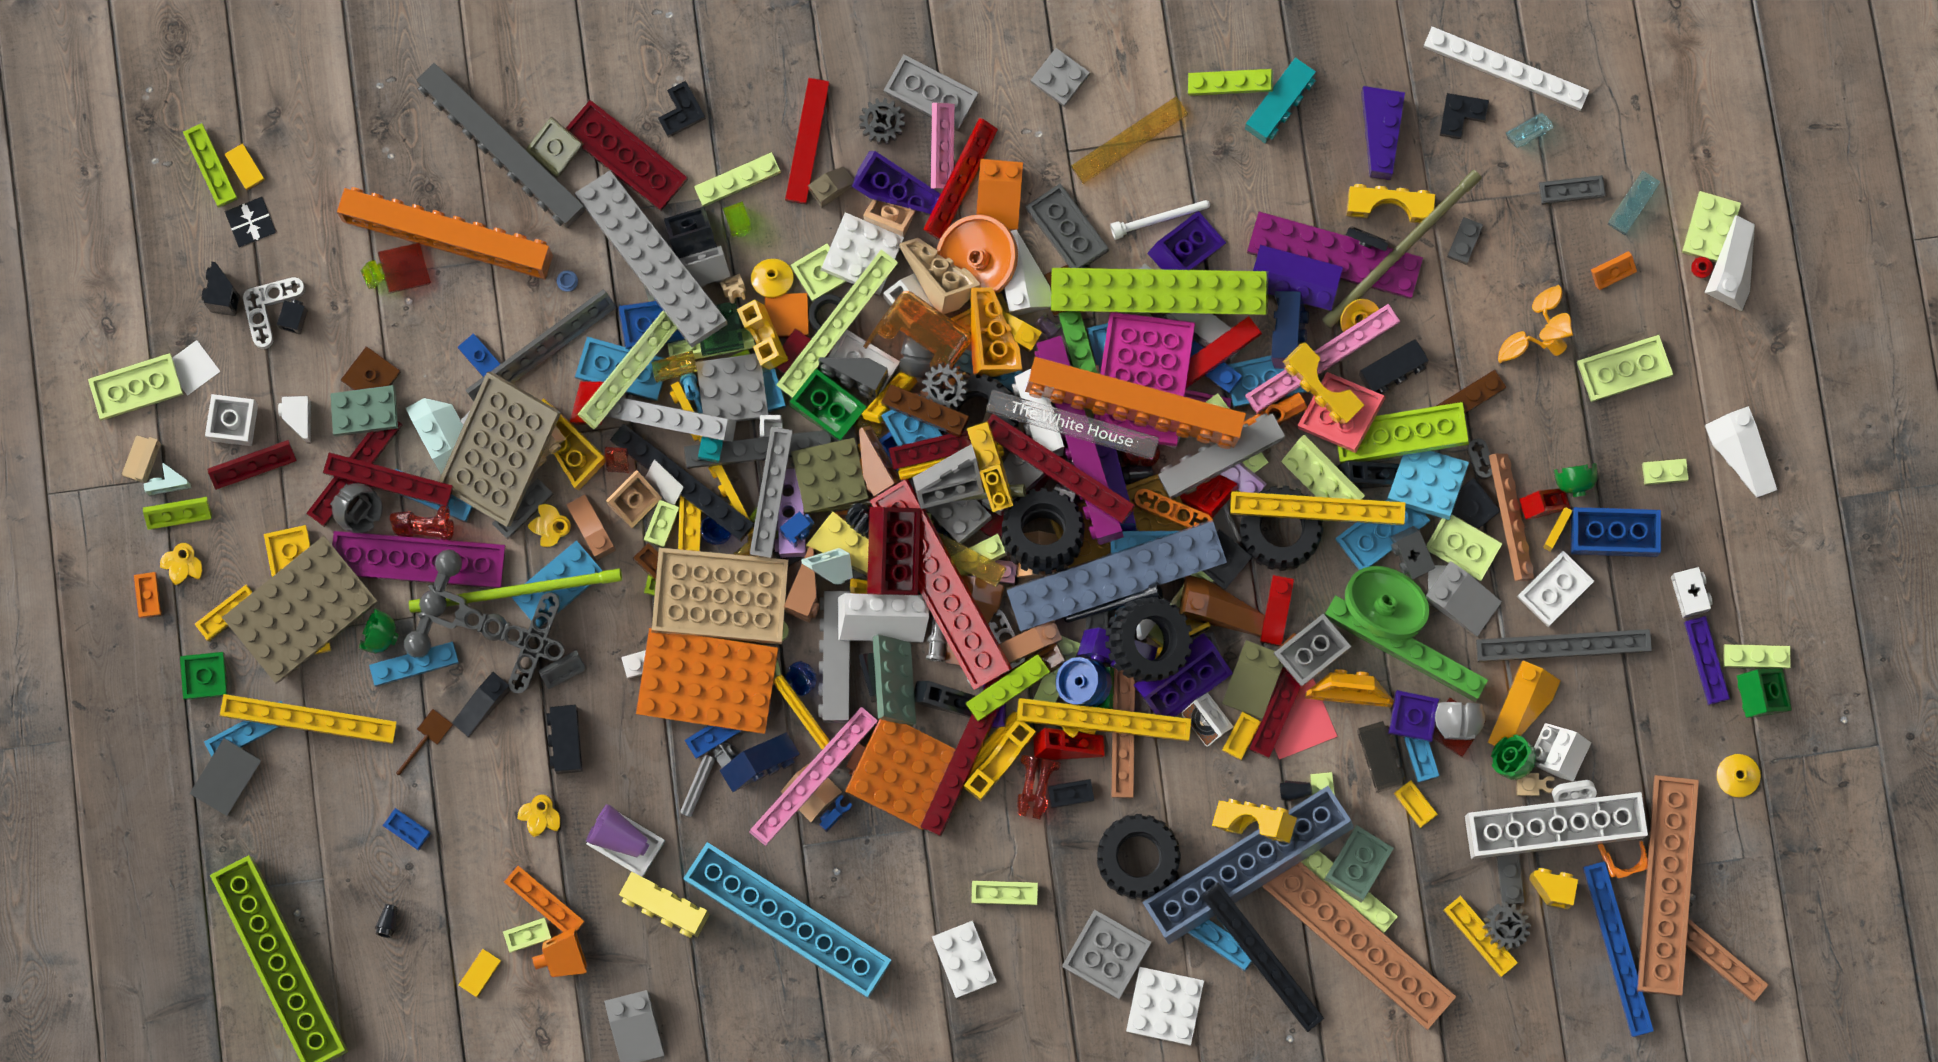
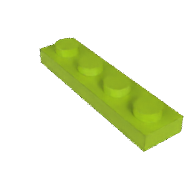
[1188,69,1273,96]
[183,123,238,208]
[966,654,1050,722]

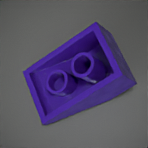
[1147,211,1226,270]

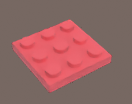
[1298,372,1385,453]

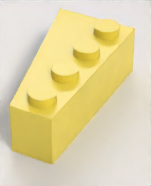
[806,512,869,576]
[619,872,710,938]

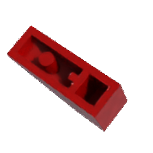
[1260,575,1294,646]
[1033,728,1105,760]

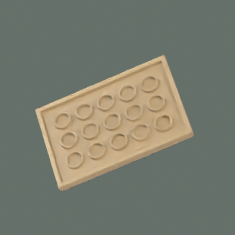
[651,548,788,644]

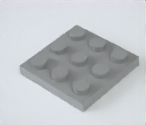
[696,354,768,422]
[1062,909,1151,1000]

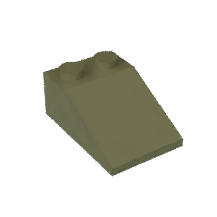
[1222,640,1283,719]

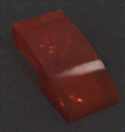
[605,447,630,473]

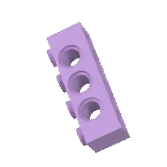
[775,469,806,558]

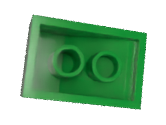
[790,369,867,441]

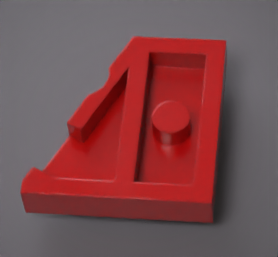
[1180,475,1239,518]

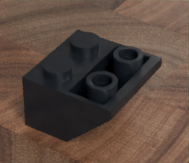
[201,262,240,316]

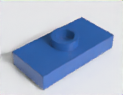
[457,333,500,377]
[382,808,431,851]

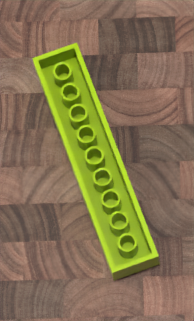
[1051,268,1268,315]
[210,855,348,1062]

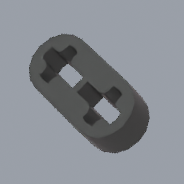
[1467,438,1493,479]

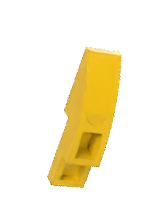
[967,421,1014,512]

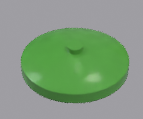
[1345,566,1429,640]

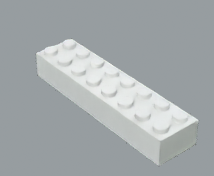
[1465,792,1648,859]

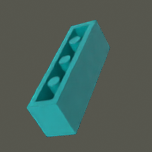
[1245,57,1316,143]

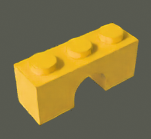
[737,300,788,370]

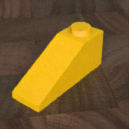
[1002,311,1042,352]

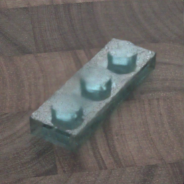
[1608,170,1660,235]

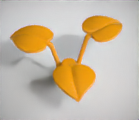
[1498,285,1573,364]

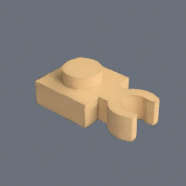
[720,274,746,303]
[1516,773,1555,796]

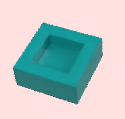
[697,436,723,463]

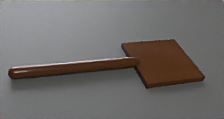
[396,709,453,775]

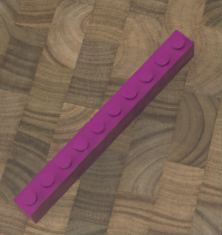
[1034,336,1124,545]

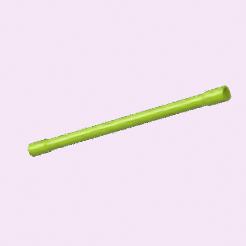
[409,568,623,613]

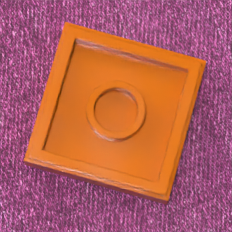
[765,293,809,337]

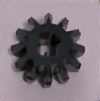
[845,503,870,538]

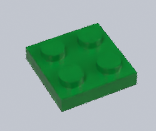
[180,652,228,700]

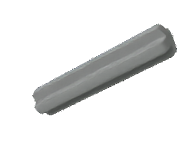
[680,755,715,817]

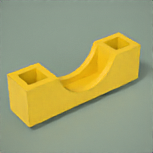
[1346,184,1435,223]
[1283,343,1364,424]
[964,721,1036,802]
[1212,799,1297,843]

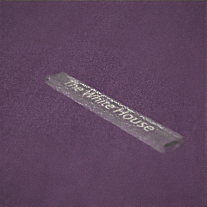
[986,390,1159,460]

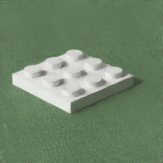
[821,212,904,295]
[1126,967,1204,1046]

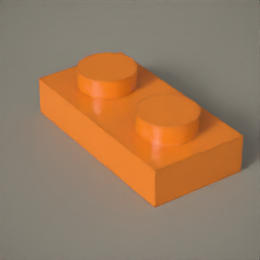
[1591,251,1637,290]
[134,572,161,618]

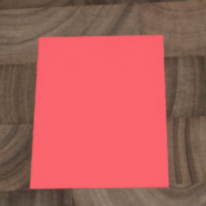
[1264,667,1337,760]

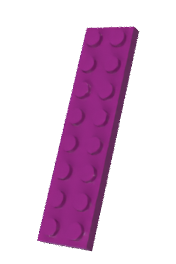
[1247,212,1423,299]
[332,531,506,588]

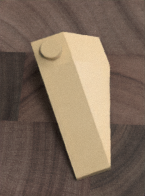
[899,238,981,315]

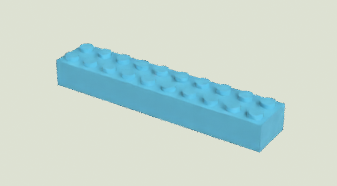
[683,842,892,999]

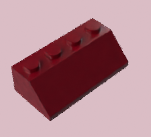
[867,507,920,595]

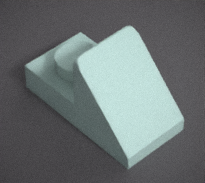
[144,463,191,496]

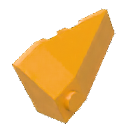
[971,287,1022,377]
[1487,660,1561,746]

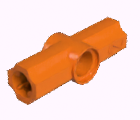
[1243,392,1307,426]

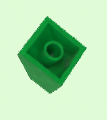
[1736,668,1792,718]

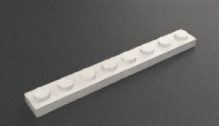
[1423,27,1589,111]

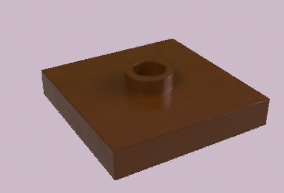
[341,346,401,390]

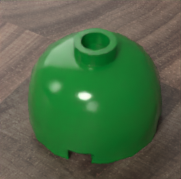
[1554,463,1598,497]
[359,609,398,654]
[1491,735,1536,780]

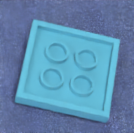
[1387,451,1469,520]

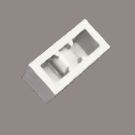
[1671,567,1713,618]

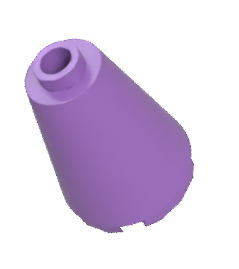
[586,804,649,858]

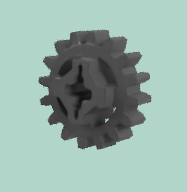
[859,98,905,145]
[922,362,969,409]
[1482,902,1531,951]

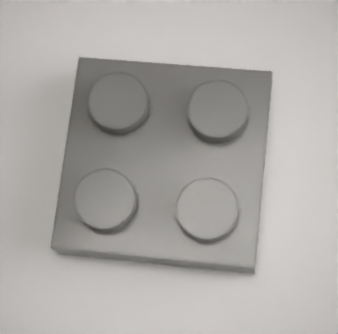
[1030,48,1090,107]

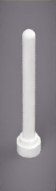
[1110,200,1210,240]

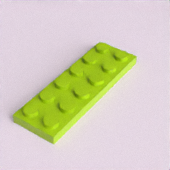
[1338,402,1469,464]

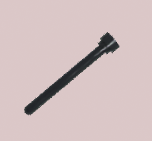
[1064,582,1163,623]

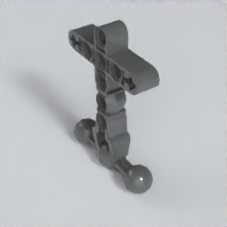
[404,549,565,693]

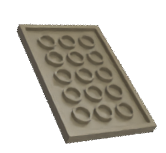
[439,372,562,527]
[222,536,378,684]

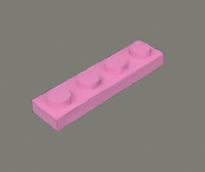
[931,103,955,189]

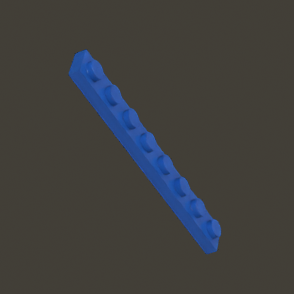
[1583,861,1654,1037]

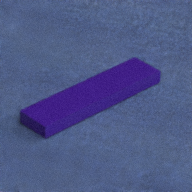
[1684,616,1730,705]

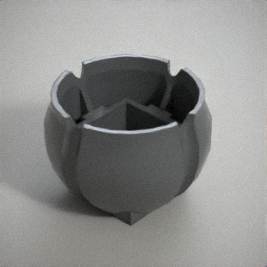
[900,328,942,377]
[330,483,383,533]

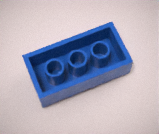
[1571,507,1661,557]

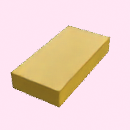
[225,143,265,191]
[1543,507,1572,552]
[1222,712,1261,760]
[1394,780,1438,828]
[458,949,501,997]

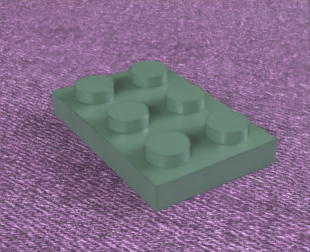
[330,385,398,437]
[1324,825,1394,902]

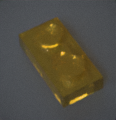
[651,350,698,383]

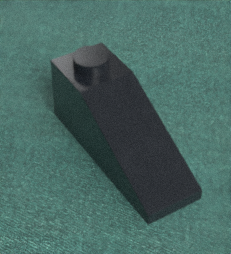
[1336,461,1400,489]
[452,672,511,737]
[914,681,975,717]

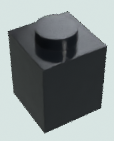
[277,299,308,334]

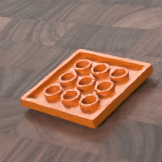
[845,719,956,830]

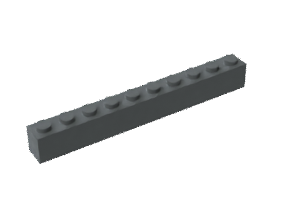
[416,63,585,229]

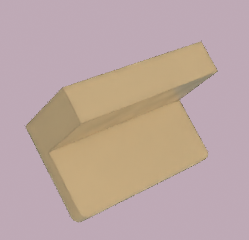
[122,436,161,483]

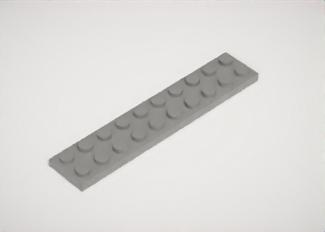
[575,170,727,347]

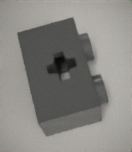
[1391,526,1435,579]

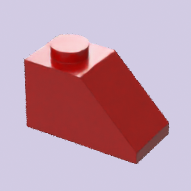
[1519,488,1571,519]

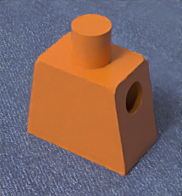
[532,928,587,977]

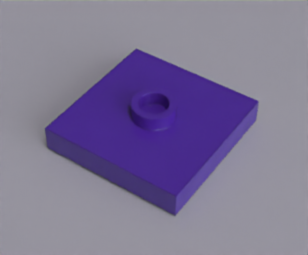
[1388,690,1439,742]

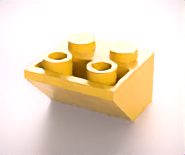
[1529,868,1578,909]

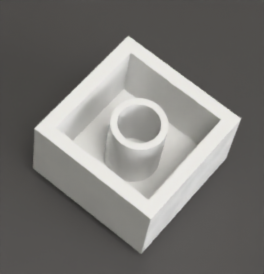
[205,394,258,446]

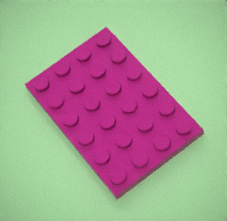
[1091,312,1195,447]

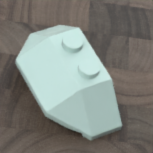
[406,398,463,475]

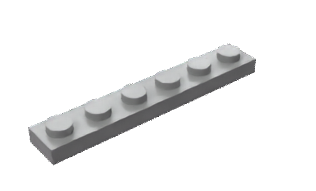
[750,427,793,558]

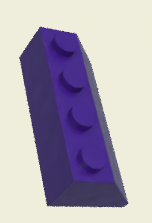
[1253,244,1343,311]
[1134,633,1233,717]

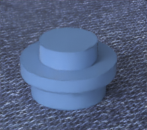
[557,270,578,292]

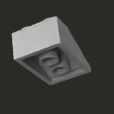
[1425,561,1502,637]
[1274,614,1351,687]
[604,990,664,1062]

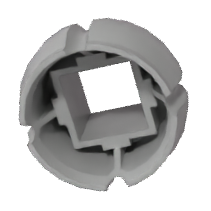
[1435,702,1485,740]

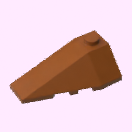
[945,575,1005,666]
[1179,575,1265,637]

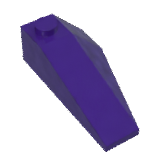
[852,151,941,214]

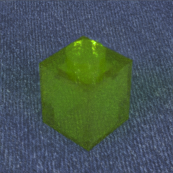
[723,201,752,237]

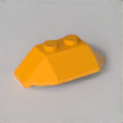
[1305,669,1394,708]

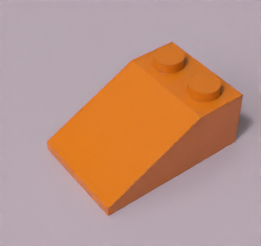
[976,159,1023,230]

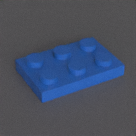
[618,301,686,349]

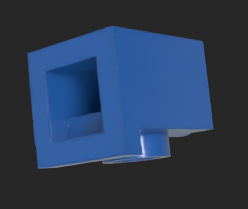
[780,511,815,548]

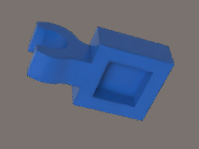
[819,795,852,833]

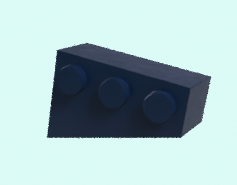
[1271,291,1309,369]
[719,732,800,792]

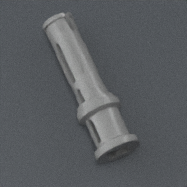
[926,617,947,662]

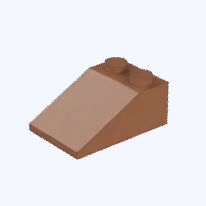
[784,547,820,623]

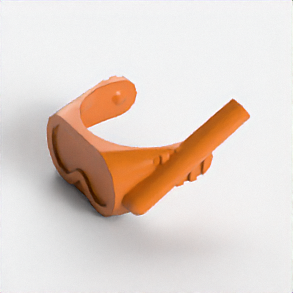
[1597,841,1648,878]

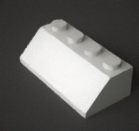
[1012,369,1064,456]
[838,593,929,642]

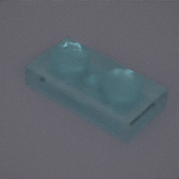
[1506,113,1554,148]

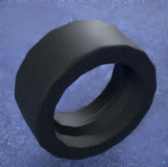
[809,294,842,332]

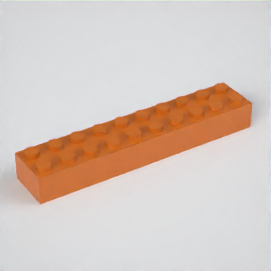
[337,187,553,280]
[1025,357,1246,449]

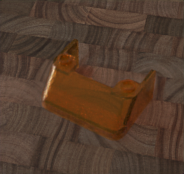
[863,291,971,393]

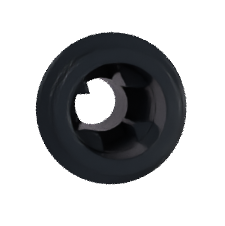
[1121,464,1153,485]
[1280,780,1312,802]
[375,904,398,938]

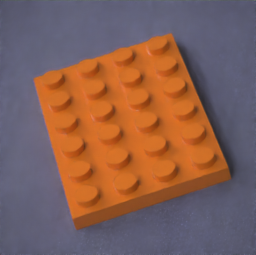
[636,628,779,734]

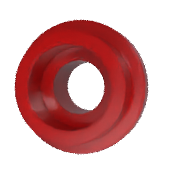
[1691,257,1713,278]

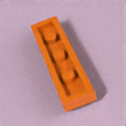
[504,866,585,932]

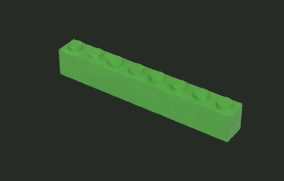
[1325,595,1488,702]

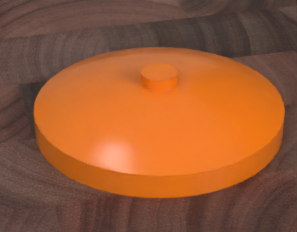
[937,215,1018,300]

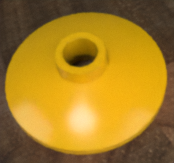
[751,259,794,298]
[1340,299,1379,332]
[1717,754,1761,798]

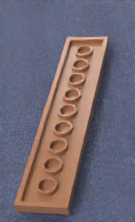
[1637,775,1699,997]
[1261,862,1456,1030]

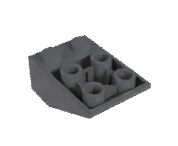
[818,357,889,399]

